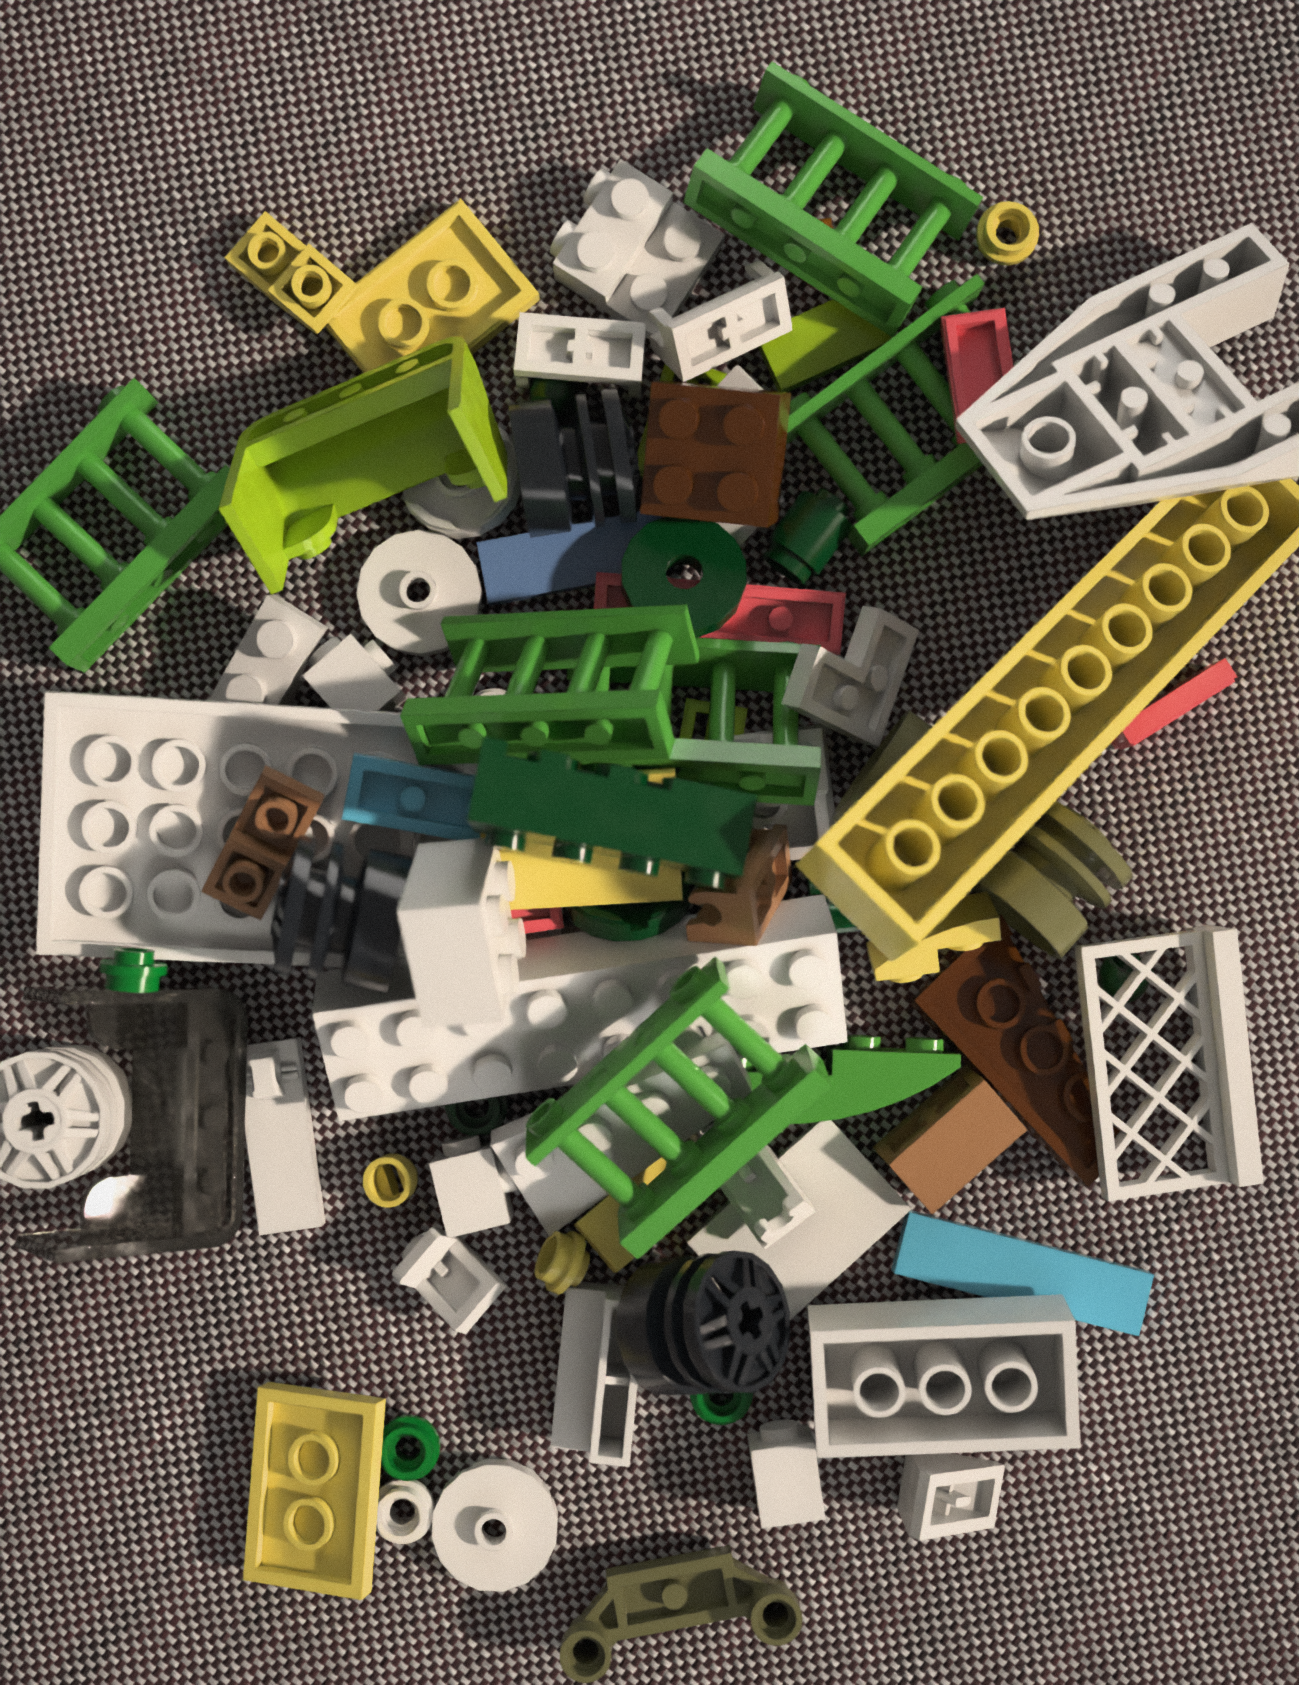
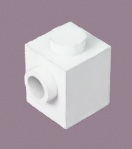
[302,634,408,712]
[429,1135,518,1239]

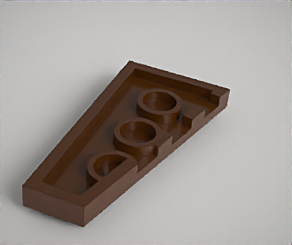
[908,915,1132,1187]

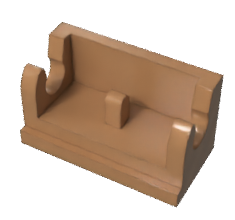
[686,824,793,946]
[872,1065,1027,1215]

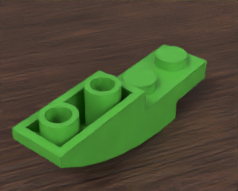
[740,1035,961,1124]

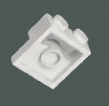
[550,159,725,340]

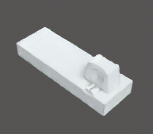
[234,1037,326,1236]

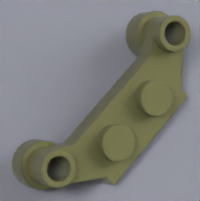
[560,1545,802,1683]

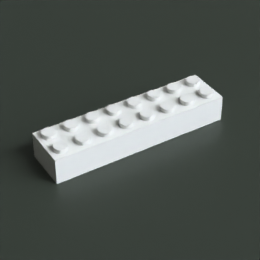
[312,894,848,1121]

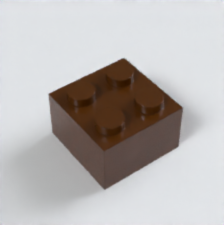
[640,381,791,528]

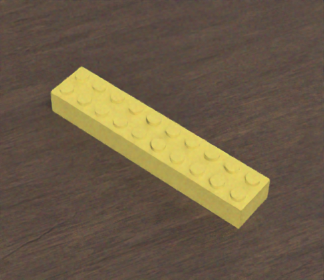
[795,479,1299,962]

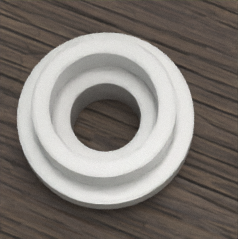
[376,1478,435,1544]

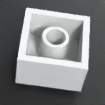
[397,838,526,1028]

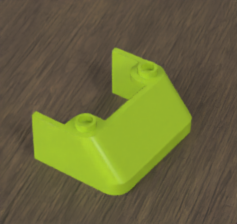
[218,336,508,595]

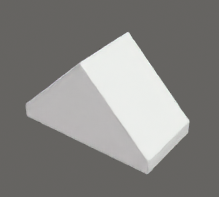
[897,1453,1005,1541]

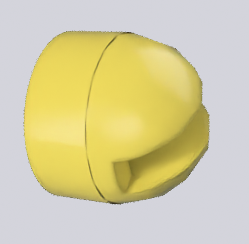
[363,1154,418,1208]

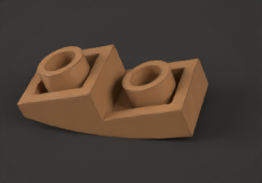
[201,765,325,920]

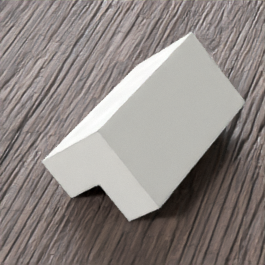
[550,1282,638,1467]

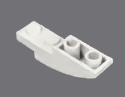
[209,594,328,705]

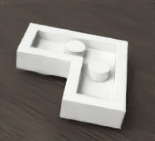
[781,606,919,747]

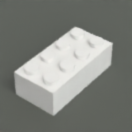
[807,1294,1081,1458]

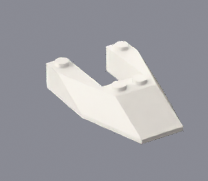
[955,223,1299,520]

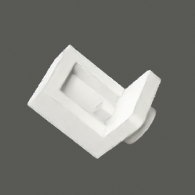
[392,1227,507,1334]

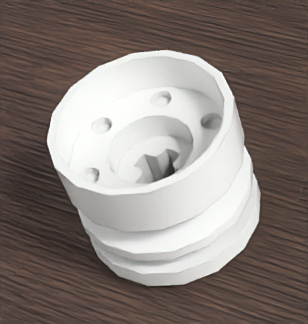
[0,1044,135,1189]

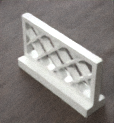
[1074,925,1263,1201]

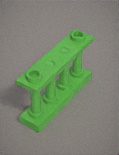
[683,61,983,337]
[786,274,985,557]
[0,378,230,673]
[400,604,700,765]
[567,638,821,806]
[525,956,832,1259]

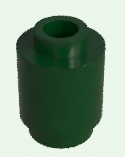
[763,488,852,586]

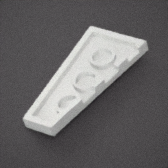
[491,1032,753,1237]

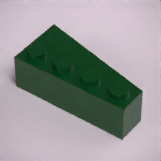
[467,736,757,889]

